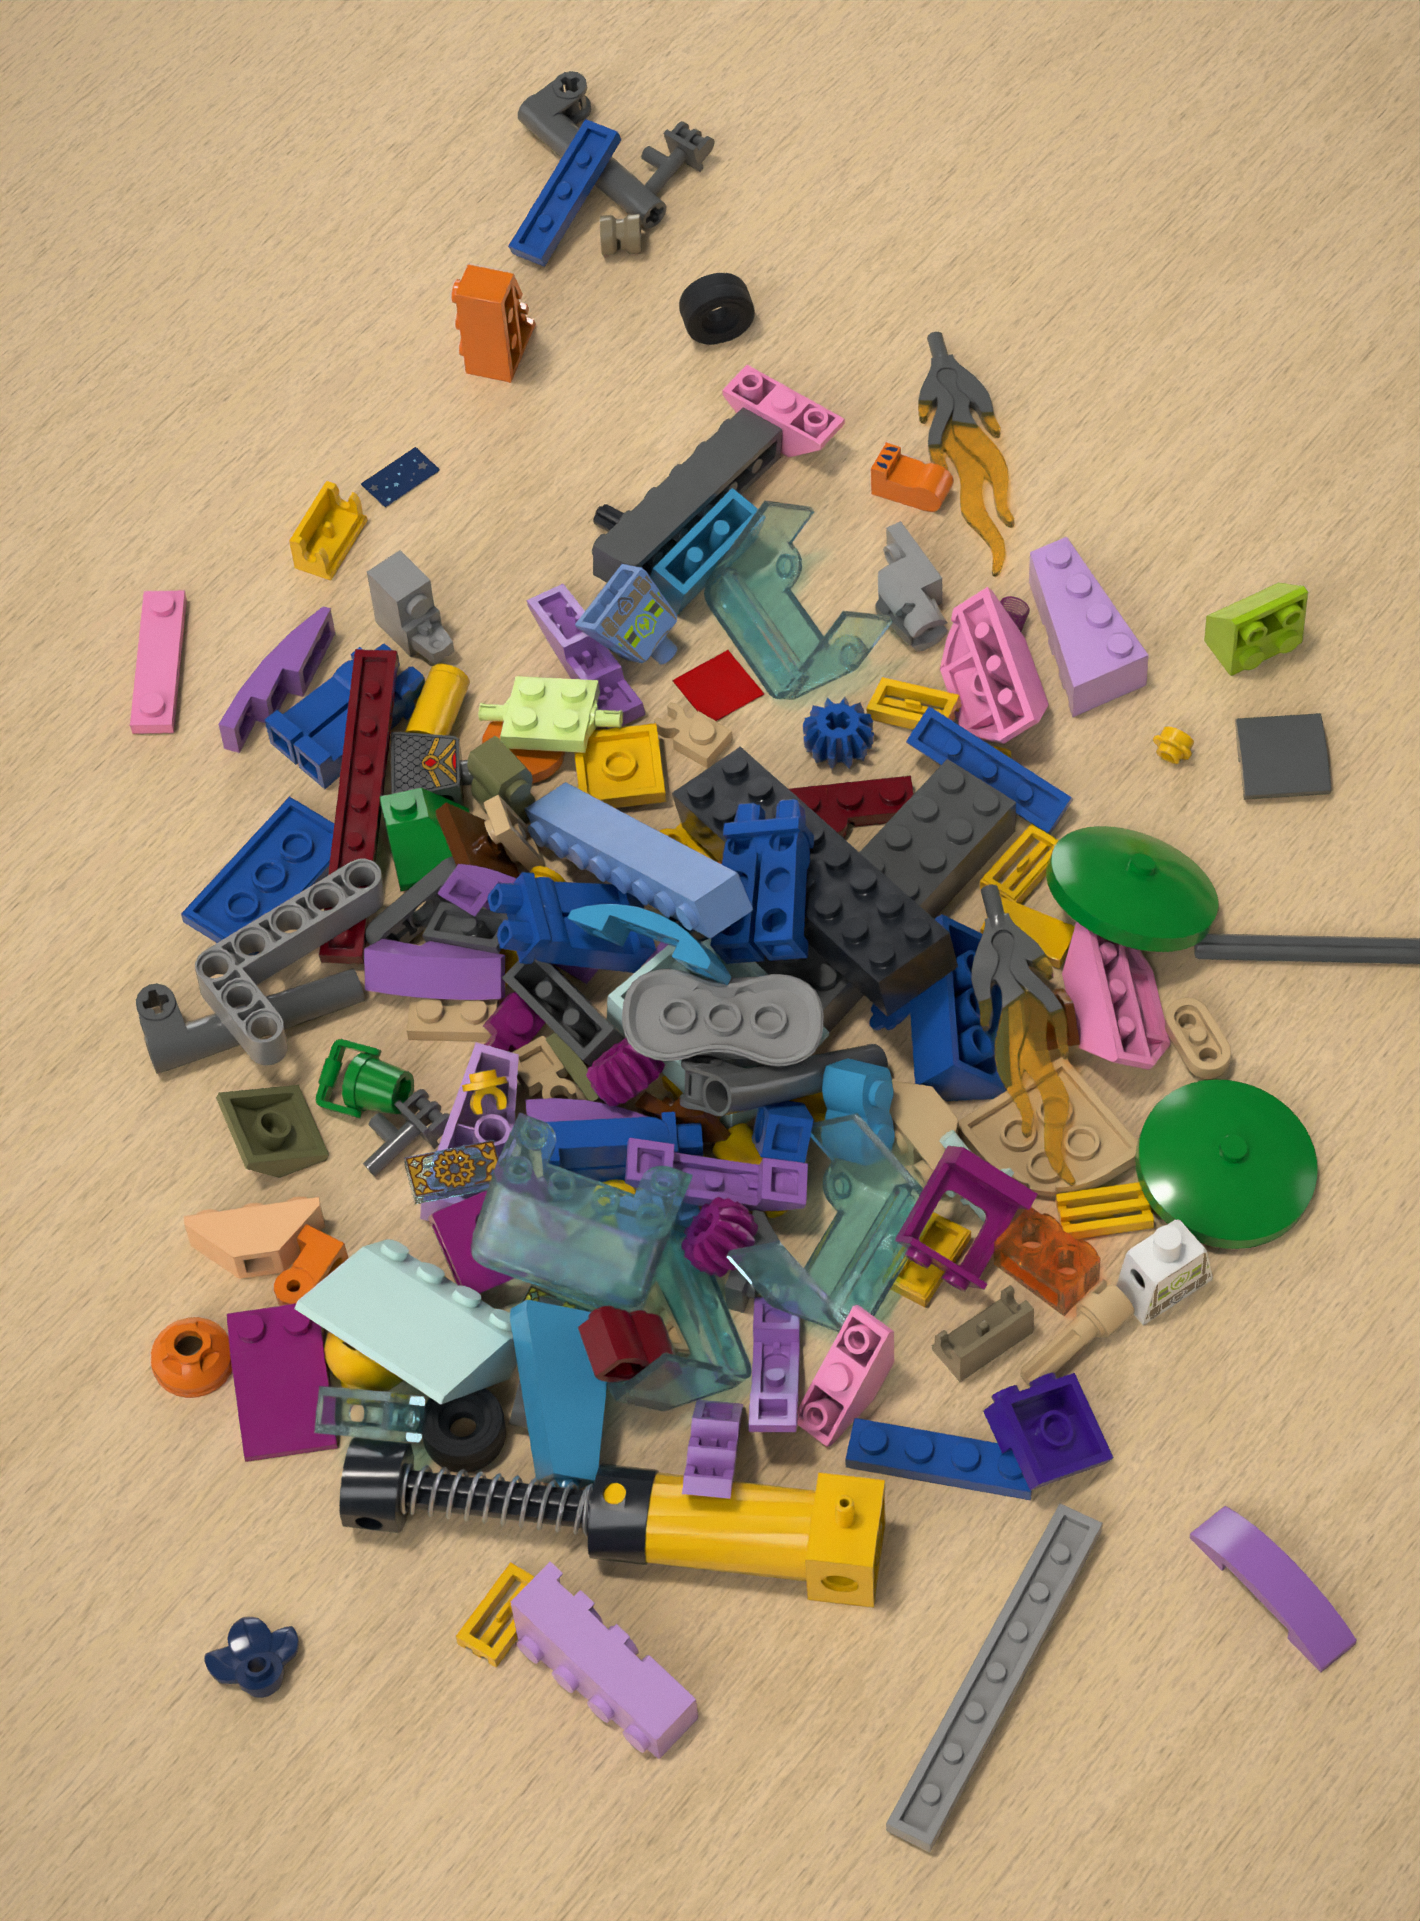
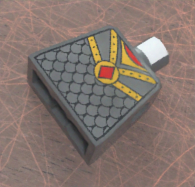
[391,732,474,806]

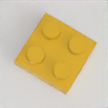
[574,723,666,808]

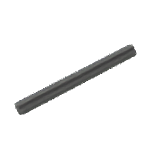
[1194,934,1420,964]

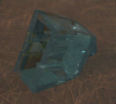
[314,1386,425,1443]

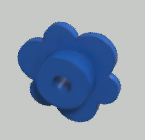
[869,1002,910,1030]

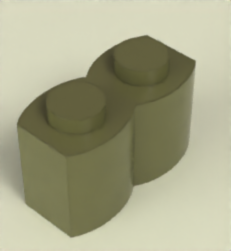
[467,736,536,825]

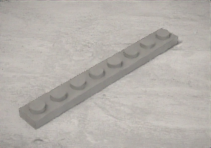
[886,1504,1103,1852]

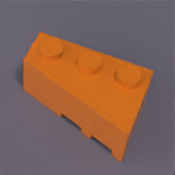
[451,264,536,383]

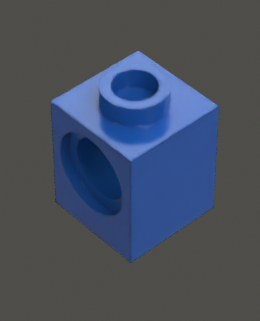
[752,1101,814,1163]

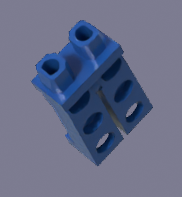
[264,643,425,789]
[710,799,814,964]
[487,872,656,973]
[539,1112,703,1205]

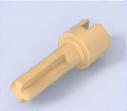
[1020,1279,1135,1385]

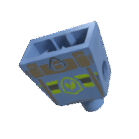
[575,564,677,665]

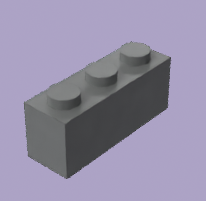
[502,959,625,1067]

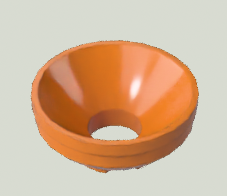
[151,1317,232,1398]

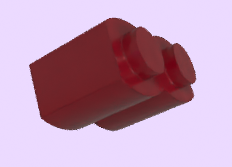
[578,1306,681,1386]

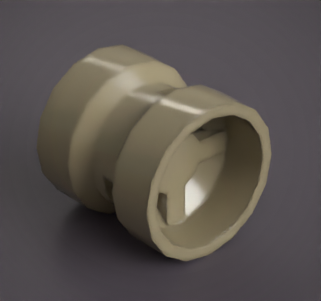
[600,214,642,255]

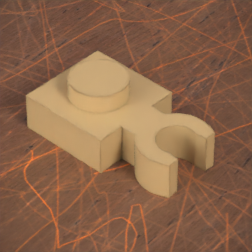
[654,702,733,769]
[512,1035,577,1099]

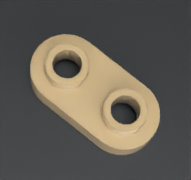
[1165,997,1231,1079]

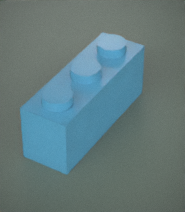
[650,488,763,615]

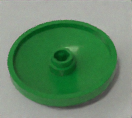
[1046,826,1219,952]
[1135,1079,1318,1249]

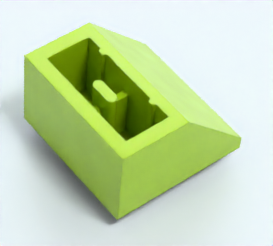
[1204,582,1308,676]

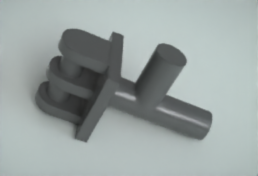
[641,121,715,195]
[363,1089,450,1176]

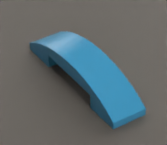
[568,904,731,985]

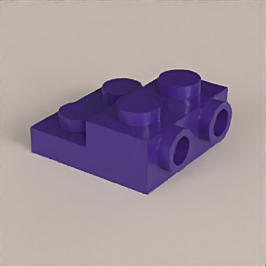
[983,1372,1114,1491]

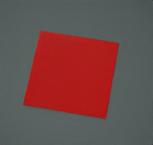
[672,650,764,721]

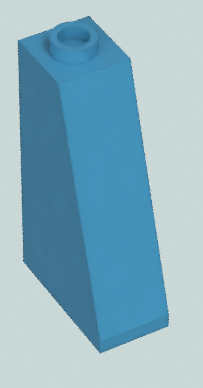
[510,1300,607,1490]

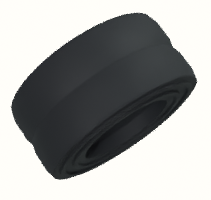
[679,273,755,345]
[420,1388,506,1472]

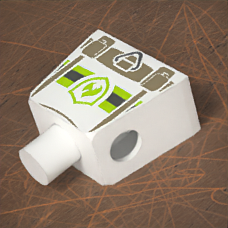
[1116,1220,1213,1326]

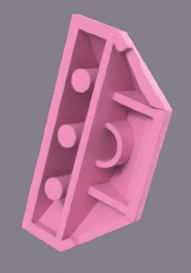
[940,587,1049,744]
[1062,922,1170,1070]

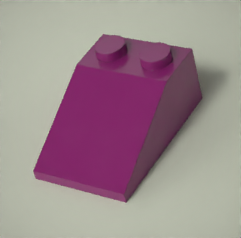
[227,1304,338,1462]

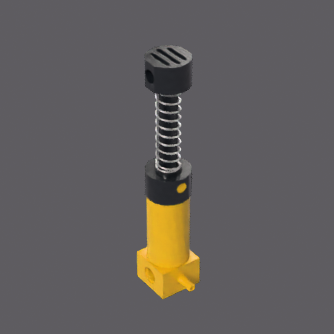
[339,1437,886,1608]

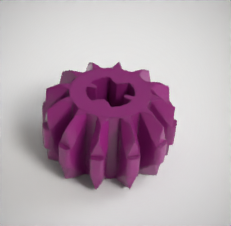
[586,1037,665,1106]
[681,1196,758,1277]

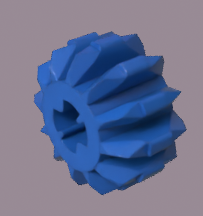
[803,697,874,770]

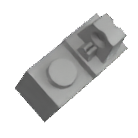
[367,550,454,664]

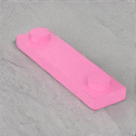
[130,590,187,734]

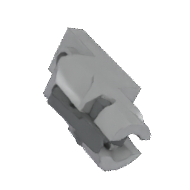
[875,521,948,651]

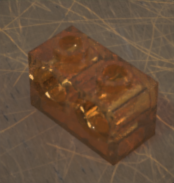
[994,1207,1101,1316]

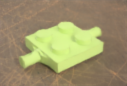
[478,676,623,753]

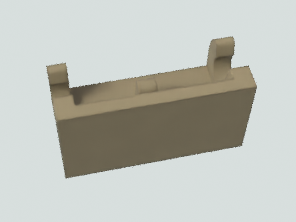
[932,1285,1034,1382]

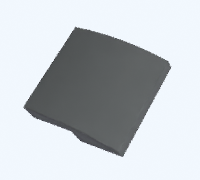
[1235,713,1331,800]

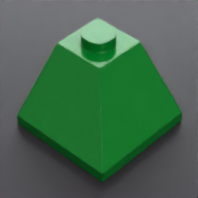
[379,788,470,892]

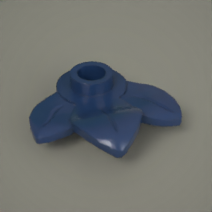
[204,1617,299,1698]

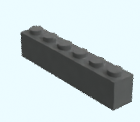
[592,408,782,582]

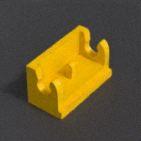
[289,481,368,580]

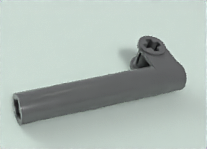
[518,71,667,228]
[136,968,365,1074]
[679,1044,888,1116]

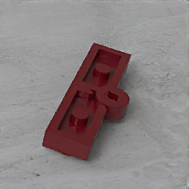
[789,775,914,838]

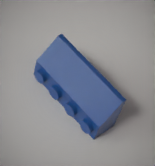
[909,914,1016,1101]

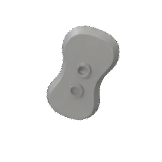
[622,969,824,1066]

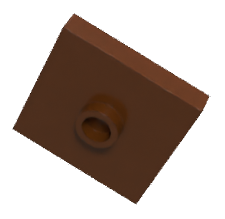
[435,802,520,879]

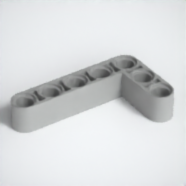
[195,859,384,1065]

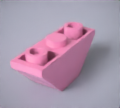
[722,365,845,457]
[797,1305,894,1447]

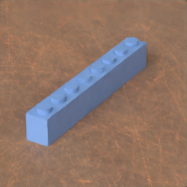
[525,782,753,938]

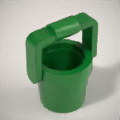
[315,1039,414,1119]

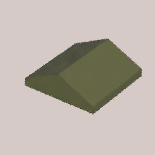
[216,1085,329,1178]

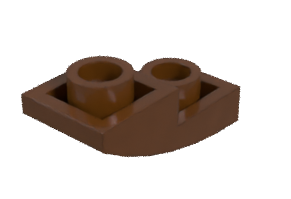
[634,1091,731,1143]

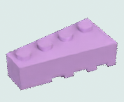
[1029,537,1148,717]
[420,1042,519,1244]
[511,1561,698,1759]

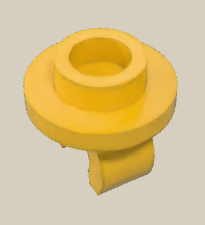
[462,1069,507,1115]

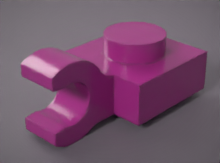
[483,992,546,1052]

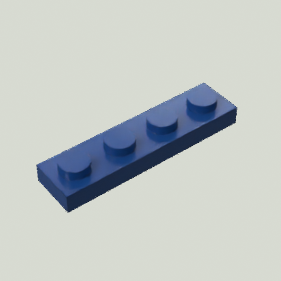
[508,119,622,267]
[906,706,1073,835]
[845,1418,1033,1500]

